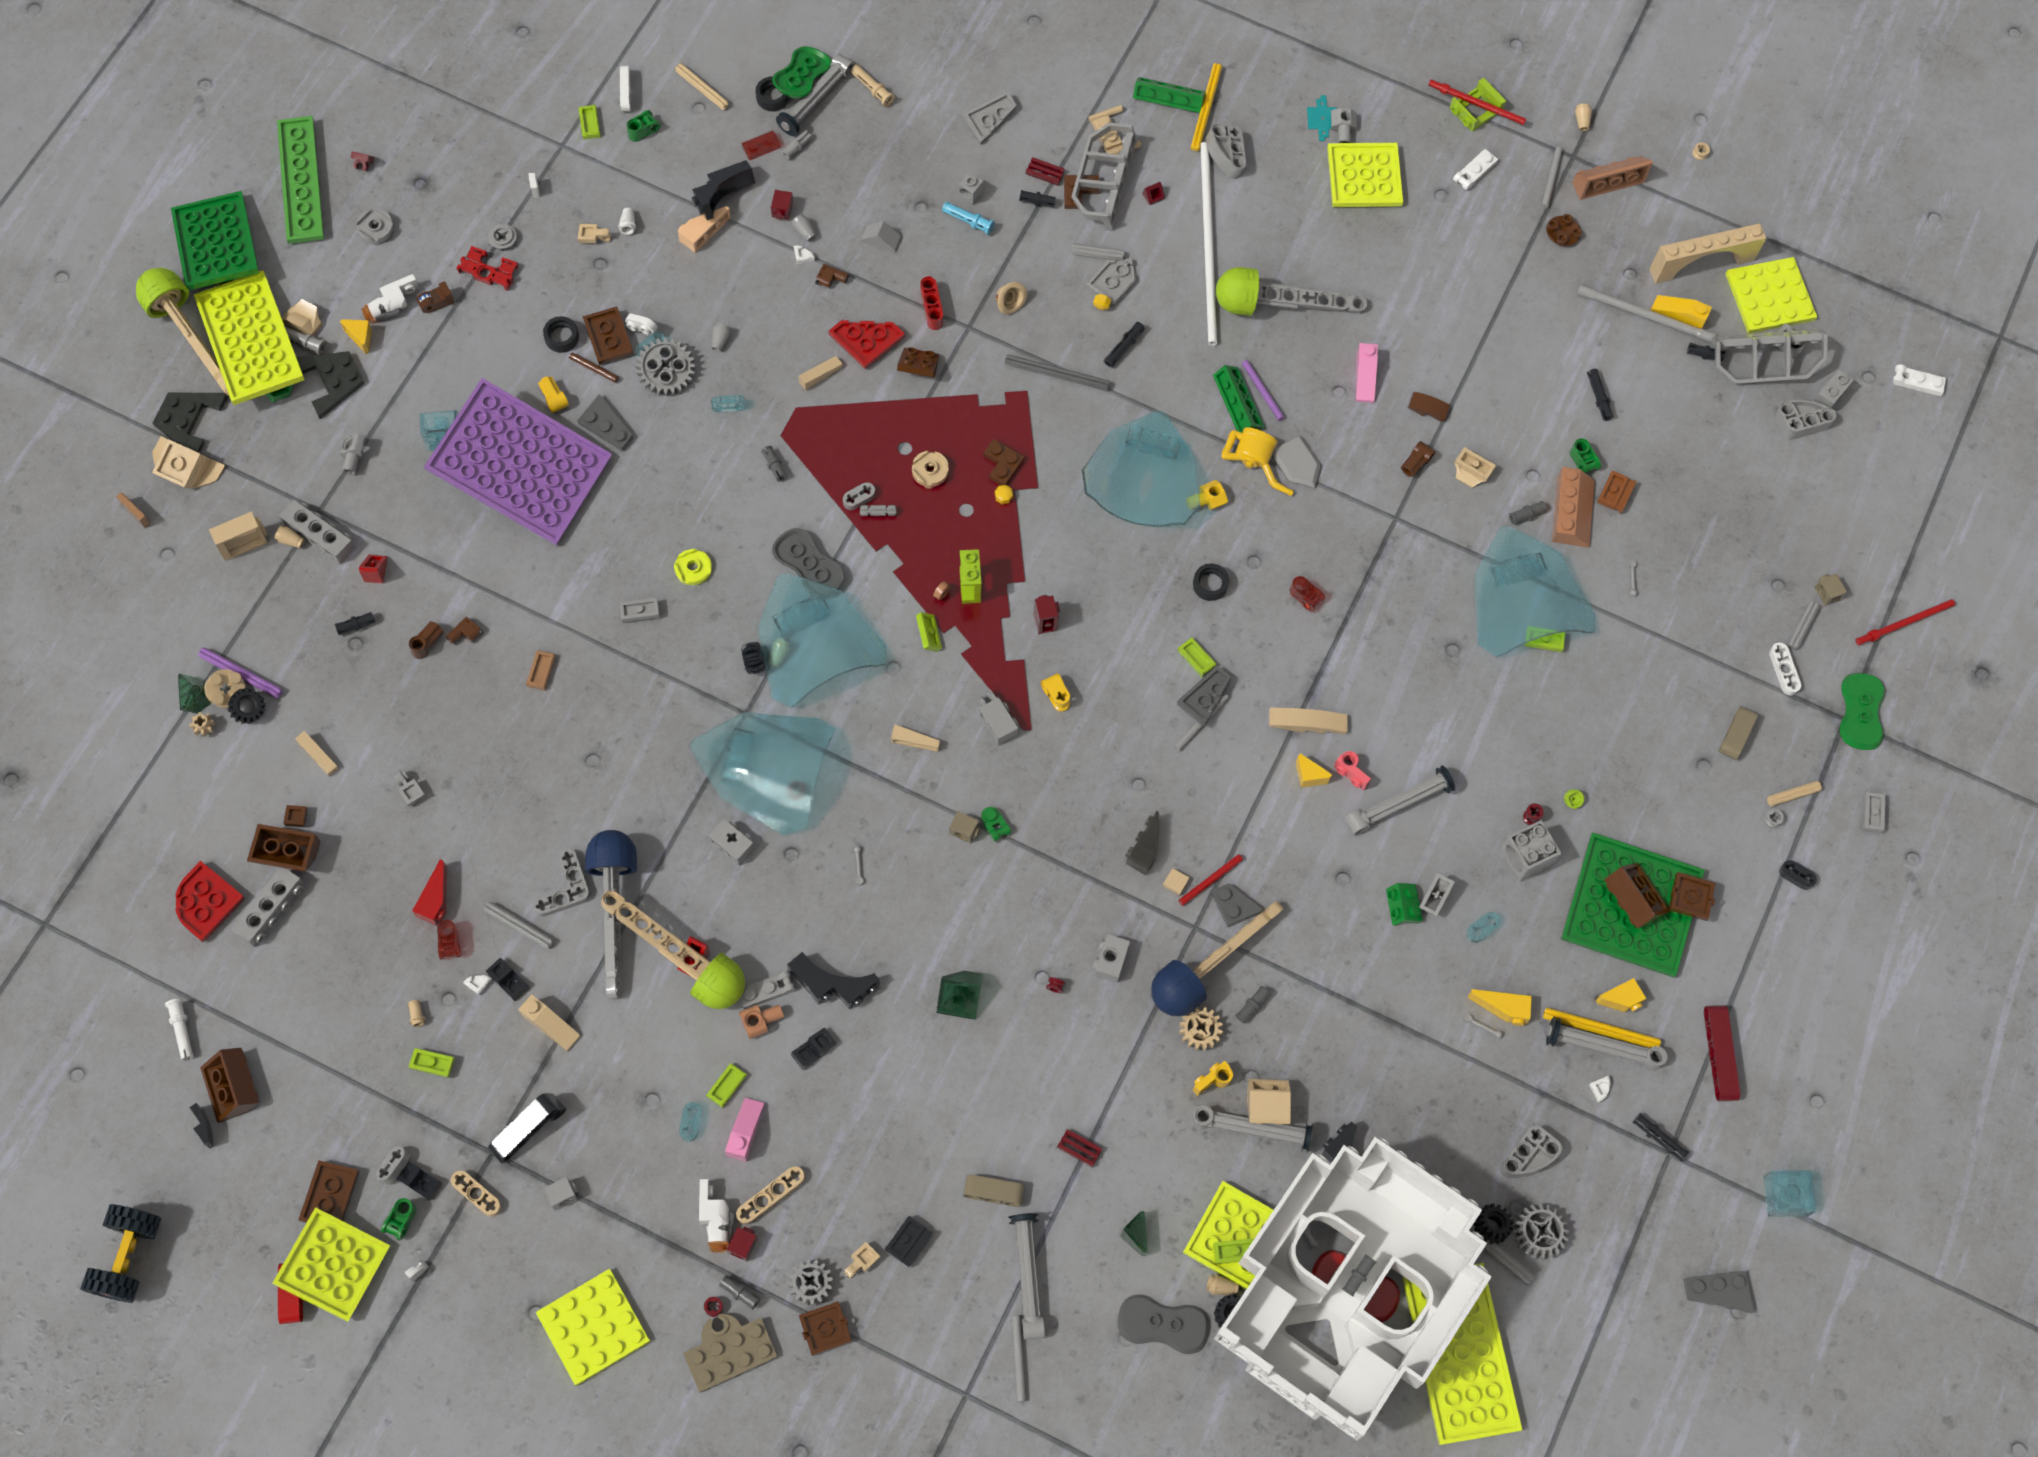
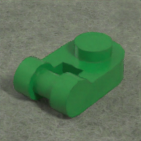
[981,807,1012,842]

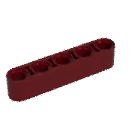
[1704,1005,1740,1102]

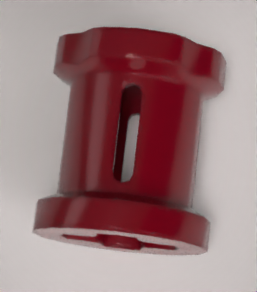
[1523,803,1544,826]

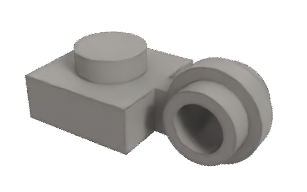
[393,770,425,807]

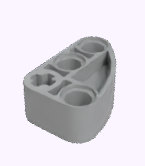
[1205,124,1246,178]
[1774,400,1837,440]
[1500,1126,1562,1179]

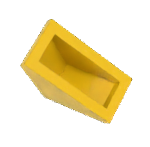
[340,319,372,354]
[1296,753,1332,788]

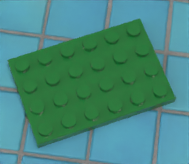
[171,191,259,290]

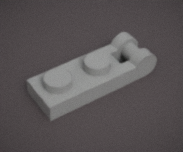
[740,970,796,1009]

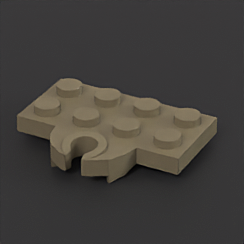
[683,1314,777,1393]

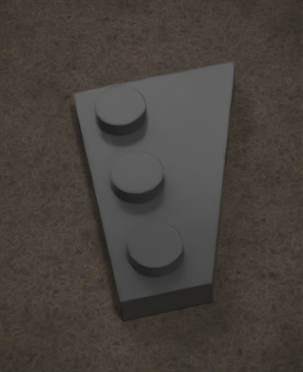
[577,394,633,452]
[1177,665,1231,728]
[1683,1271,1754,1313]

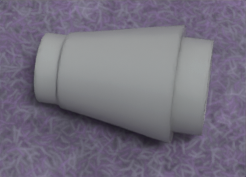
[792,214,816,242]
[711,323,731,352]

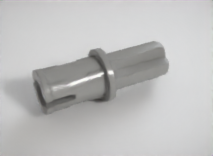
[781,130,812,160]

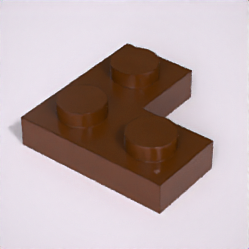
[1064,175,1099,209]
[983,439,1024,485]

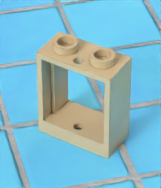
[209,511,268,561]

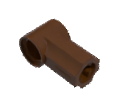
[1400,441,1436,477]
[409,621,444,659]

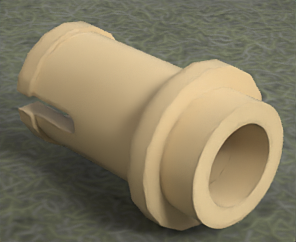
[407,1000,426,1027]

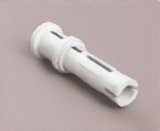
[165,998,194,1061]

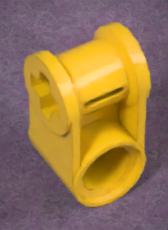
[1040,673,1070,712]

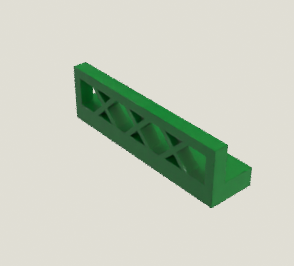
[1133,77,1206,113]
[1213,365,1265,433]

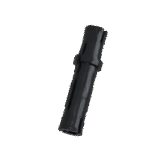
[1103,321,1145,368]
[1587,369,1614,421]
[1632,1113,1689,1162]

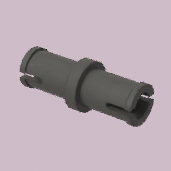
[761,446,788,482]
[1509,501,1547,524]
[1235,986,1271,1024]
[1342,1254,1377,1297]
[719,1275,760,1310]

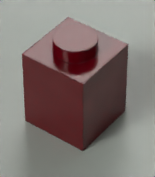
[771,190,793,220]
[727,1227,758,1262]

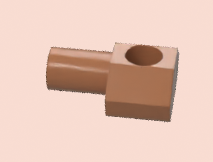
[739,1005,784,1039]

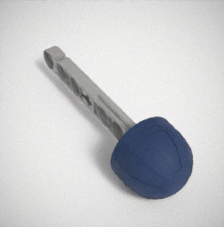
[585,830,637,999]

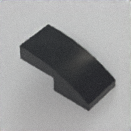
[486,957,530,1001]
[791,1028,837,1070]
[189,1103,213,1149]
[396,1161,442,1201]

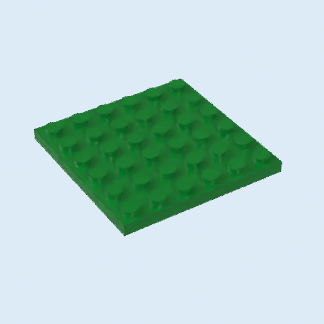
[1561,832,1705,978]

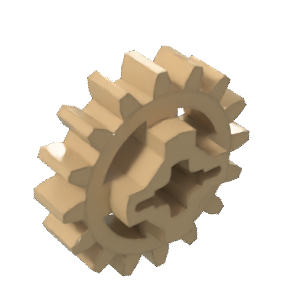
[1179,1007,1223,1051]

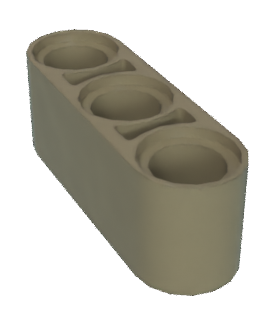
[1718,705,1758,760]
[963,1175,1025,1207]

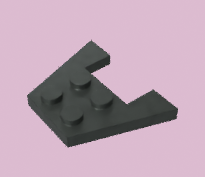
[296,351,364,419]
[152,392,228,453]

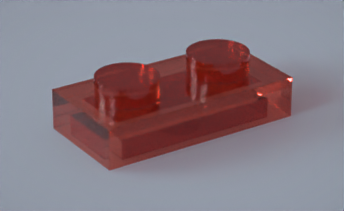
[741,130,781,160]

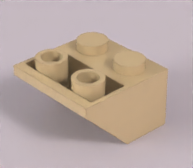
[1246,1079,1291,1125]

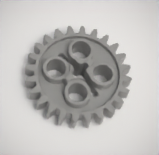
[636,337,695,396]

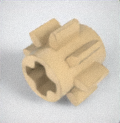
[189,712,216,737]

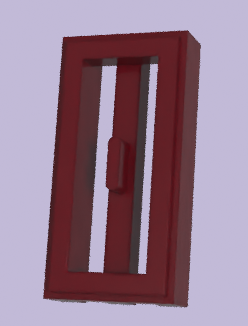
[1025,157,1065,186]
[1057,1129,1102,1167]

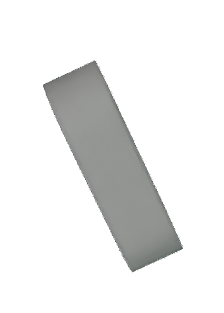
[843,483,875,510]
[376,1146,410,1185]

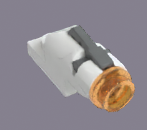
[361,274,419,322]
[699,1179,734,1253]

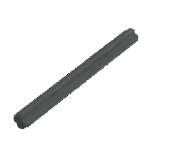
[1005,354,1110,391]

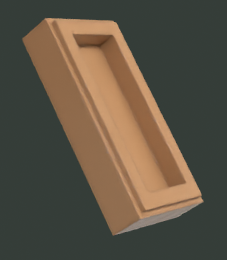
[116,492,150,528]
[526,650,556,691]

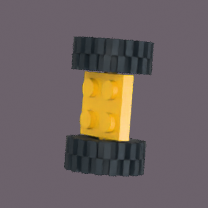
[80,1204,162,1303]

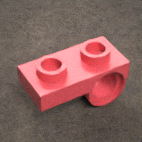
[1334,751,1371,791]

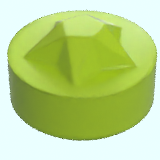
[1564,789,1584,809]

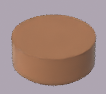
[933,581,950,600]

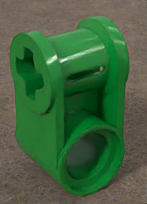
[627,110,661,142]
[1570,438,1601,474]
[381,1198,417,1241]

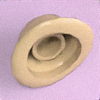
[996,282,1027,314]

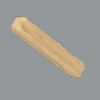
[1766,781,1822,807]

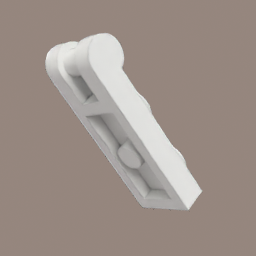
[1453,149,1498,191]
[1893,364,1946,396]

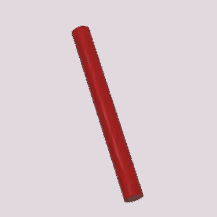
[1178,854,1243,906]

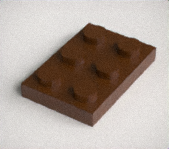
[582,306,634,365]
[298,1160,360,1223]

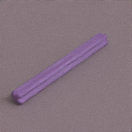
[198,647,282,698]

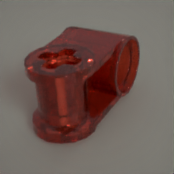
[1289,576,1325,612]
[437,920,461,960]

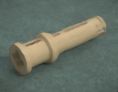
[851,64,895,107]

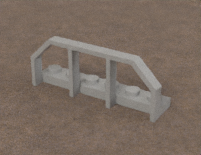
[1072,123,1137,230]
[1712,329,1828,384]

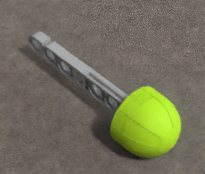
[1216,267,1367,316]

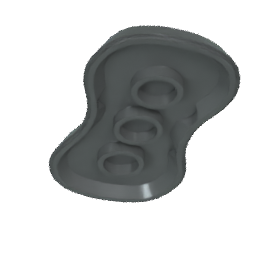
[772,528,845,597]
[1118,1295,1210,1354]

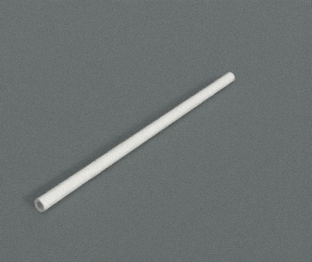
[1200,142,1217,346]

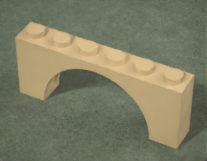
[1649,223,1766,284]

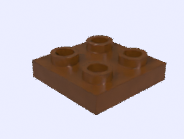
[897,347,940,378]

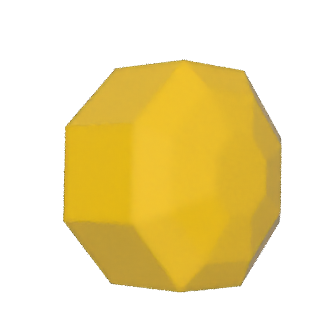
[1093,294,1111,311]
[995,485,1013,504]

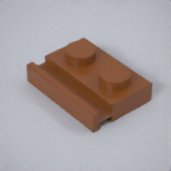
[1597,470,1637,513]

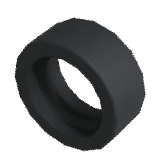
[755,76,789,111]
[543,316,579,353]
[1193,563,1229,601]

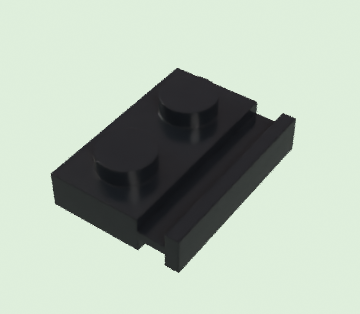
[885,1216,933,1268]

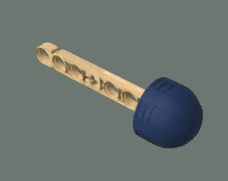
[1151,901,1283,1016]

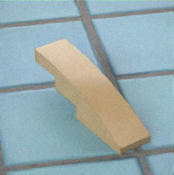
[1269,707,1348,735]

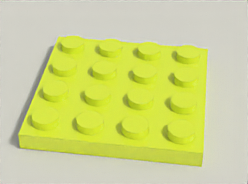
[1327,143,1403,207]
[1725,257,1817,334]
[1183,1181,1274,1290]
[272,1207,390,1322]
[536,1268,650,1386]

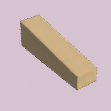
[798,356,843,391]
[891,724,940,752]
[295,731,339,777]

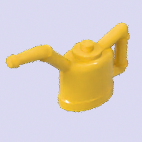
[1221,427,1294,496]

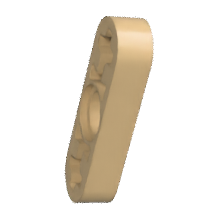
[451,1171,501,1217]

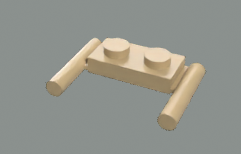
[1088,105,1141,155]

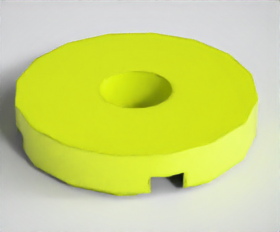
[674,549,712,585]

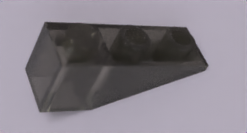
[1125,811,1159,875]

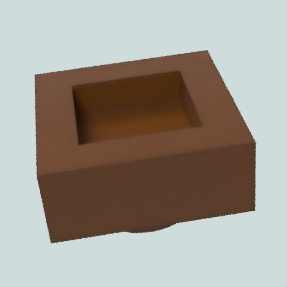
[283,805,308,827]

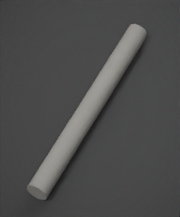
[1541,147,1563,208]
[1174,693,1229,751]
[1012,1316,1026,1402]

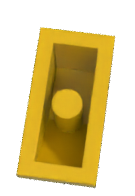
[1596,978,1646,1012]

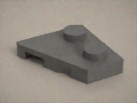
[1211,883,1262,927]

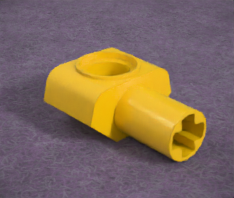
[1186,480,1228,511]

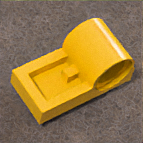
[1193,1061,1233,1096]

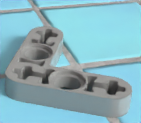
[533,849,590,917]

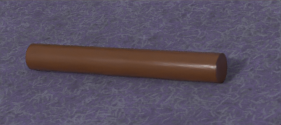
[569,352,619,383]

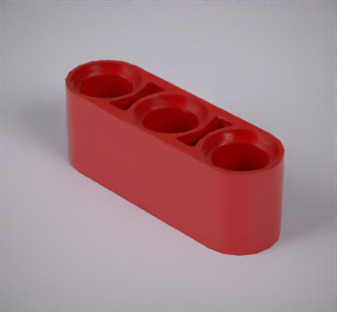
[920,276,943,330]
[278,1263,303,1324]

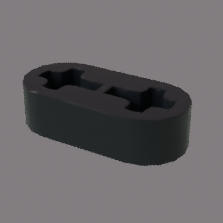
[1779,860,1817,890]

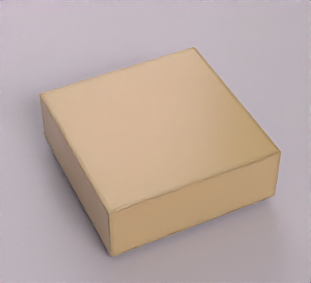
[1163,868,1189,896]

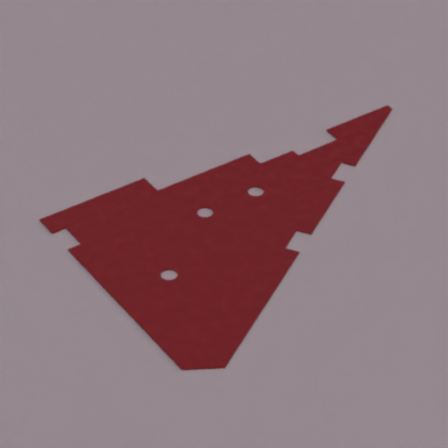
[780,391,1038,731]

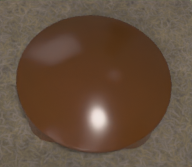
[1546,214,1582,246]

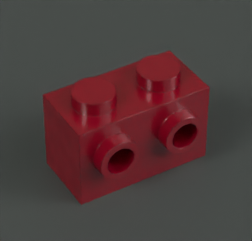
[1034,595,1060,635]

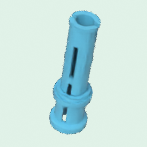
[942,201,995,235]

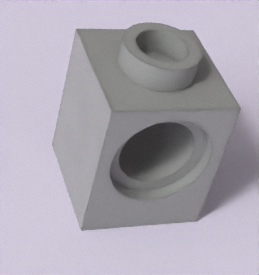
[958,172,983,205]
[543,1177,578,1210]

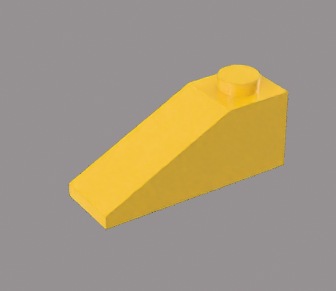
[1651,295,1712,328]
[1468,989,1531,1026]

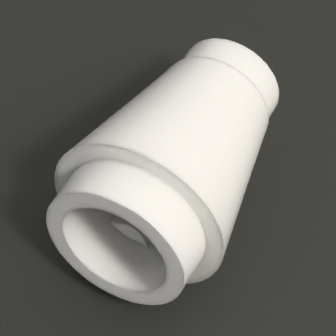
[618,208,636,235]

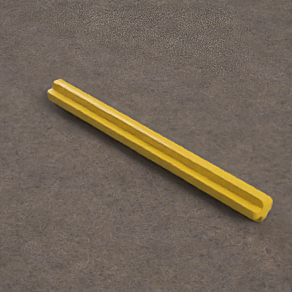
[1191,63,1222,151]
[1543,1007,1661,1048]

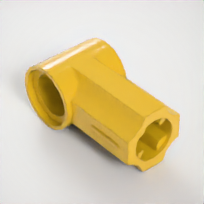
[538,376,569,414]

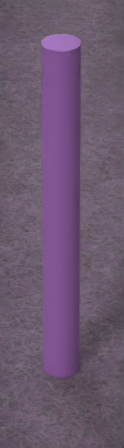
[1242,360,1284,421]

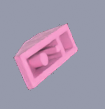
[1356,343,1378,403]
[725,1098,765,1162]

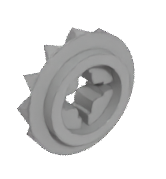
[488,224,517,250]

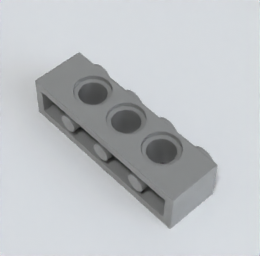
[279,500,355,564]
[231,868,304,947]

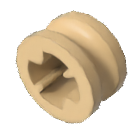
[1692,142,1710,160]

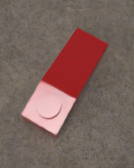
[412,859,447,926]

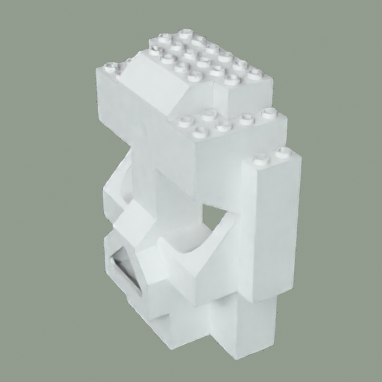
[1214,1137,1492,1441]

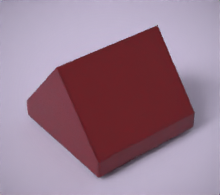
[1142,182,1165,205]

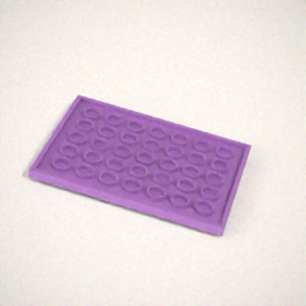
[424,378,612,546]

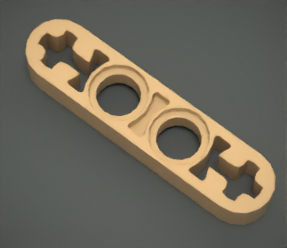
[736,1166,805,1225]

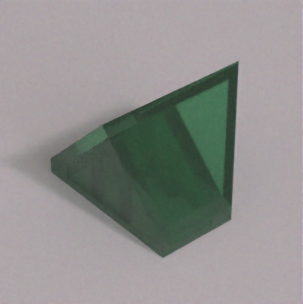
[178,674,225,714]
[1120,1211,1148,1256]

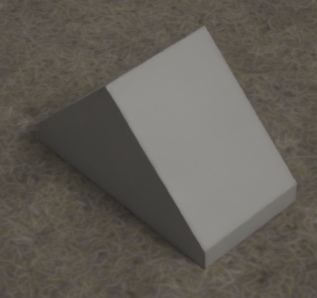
[861,221,901,252]
[1419,873,1455,917]

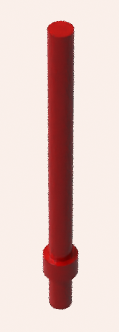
[1428,79,1526,125]
[1855,599,1955,645]

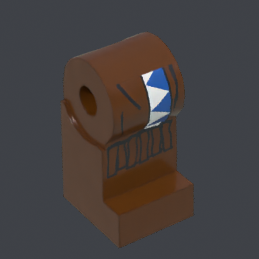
[416,281,454,313]

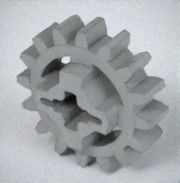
[788,1259,833,1306]

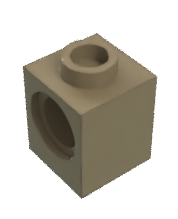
[1814,574,1847,606]
[949,811,980,843]

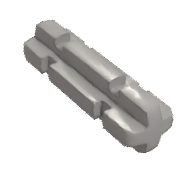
[860,505,896,516]

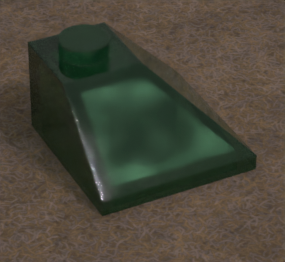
[936,971,983,1020]

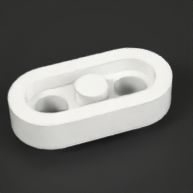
[625,314,658,335]

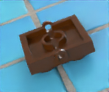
[1669,872,1715,921]
[799,1301,852,1356]

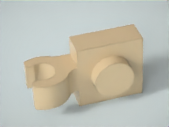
[578,224,611,243]
[844,1242,880,1279]

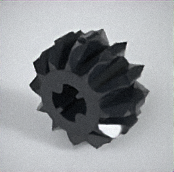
[741,642,766,674]

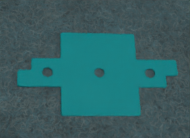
[1307,95,1337,141]

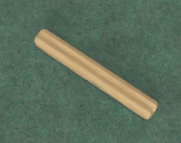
[675,63,729,110]

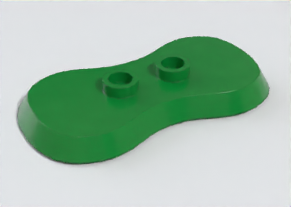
[772,46,832,99]
[1839,673,1885,750]

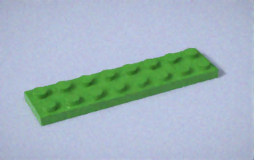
[277,116,324,244]

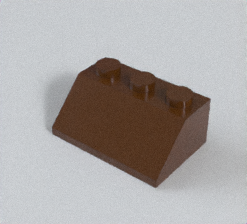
[247,824,321,872]
[1604,862,1670,929]
[200,1048,259,1123]

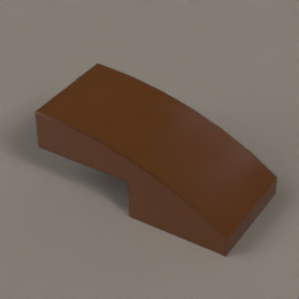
[1408,392,1450,422]

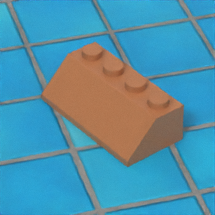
[1572,156,1653,200]
[1552,467,1595,548]

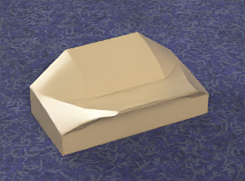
[282,299,322,336]
[1455,447,1496,488]

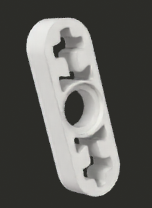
[620,66,631,111]
[1769,642,1801,696]

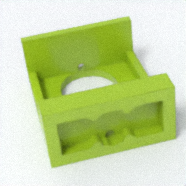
[1449,77,1506,132]
[960,549,981,604]

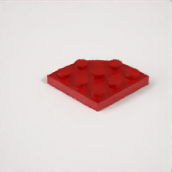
[175,860,245,942]

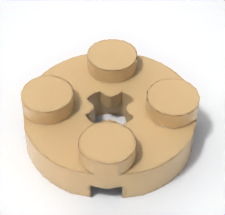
[912,451,949,489]
[204,669,245,708]

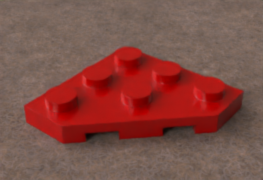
[828,320,905,369]

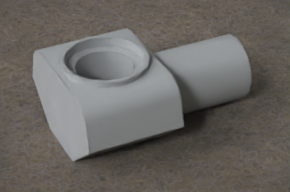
[1331,108,1357,143]
[340,433,366,475]

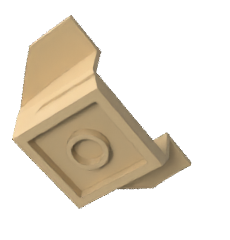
[152,436,225,489]

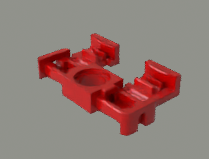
[456,246,519,291]

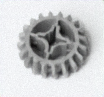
[1513,1203,1569,1260]

